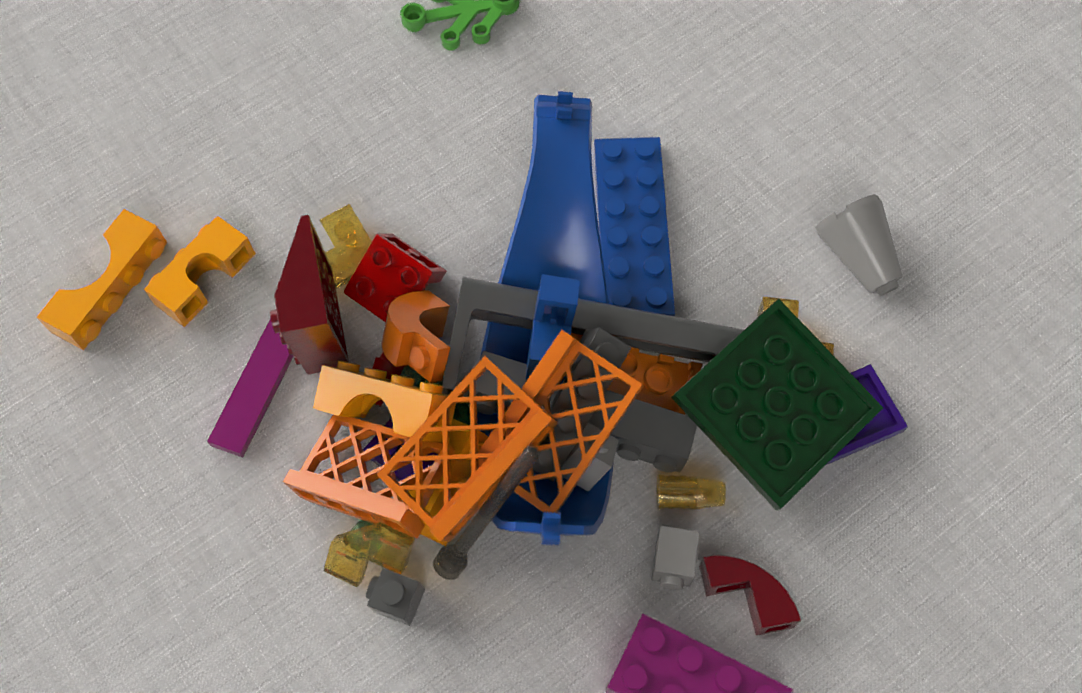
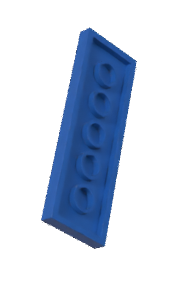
[594,137,675,316]

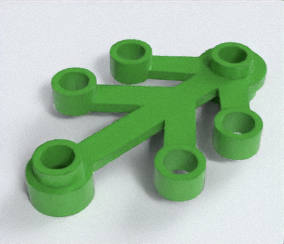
[400,0,520,50]

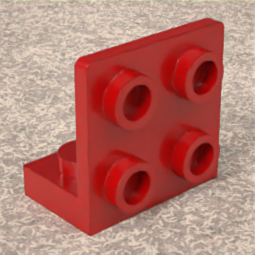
[344,234,447,322]

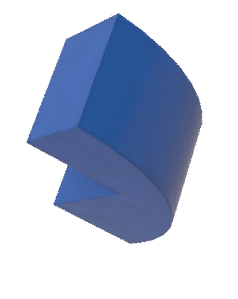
[525,274,580,384]

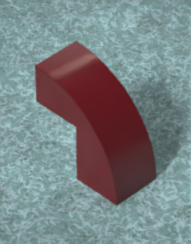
[699,556,801,636]

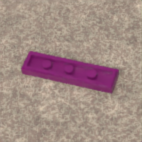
[207,318,294,458]

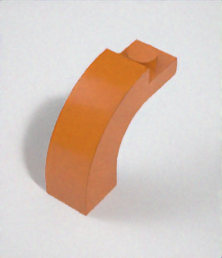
[381,290,450,383]

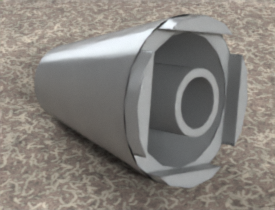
[815,194,903,296]

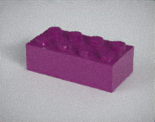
[606,613,794,693]

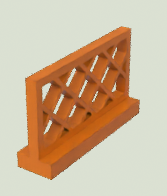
[478,330,644,513]
[376,356,558,542]
[283,414,455,539]

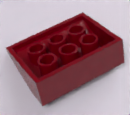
[270,214,349,375]

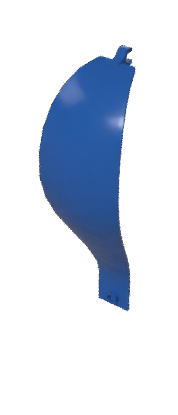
[477,91,614,546]

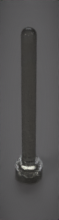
[433,446,540,580]

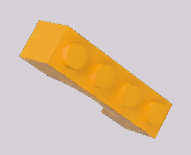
[37,209,167,351]
[313,361,456,442]

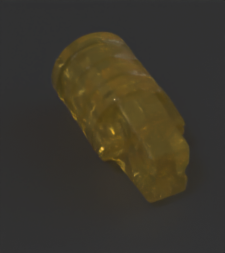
[656,475,726,510]

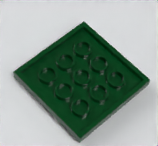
[671,298,883,511]

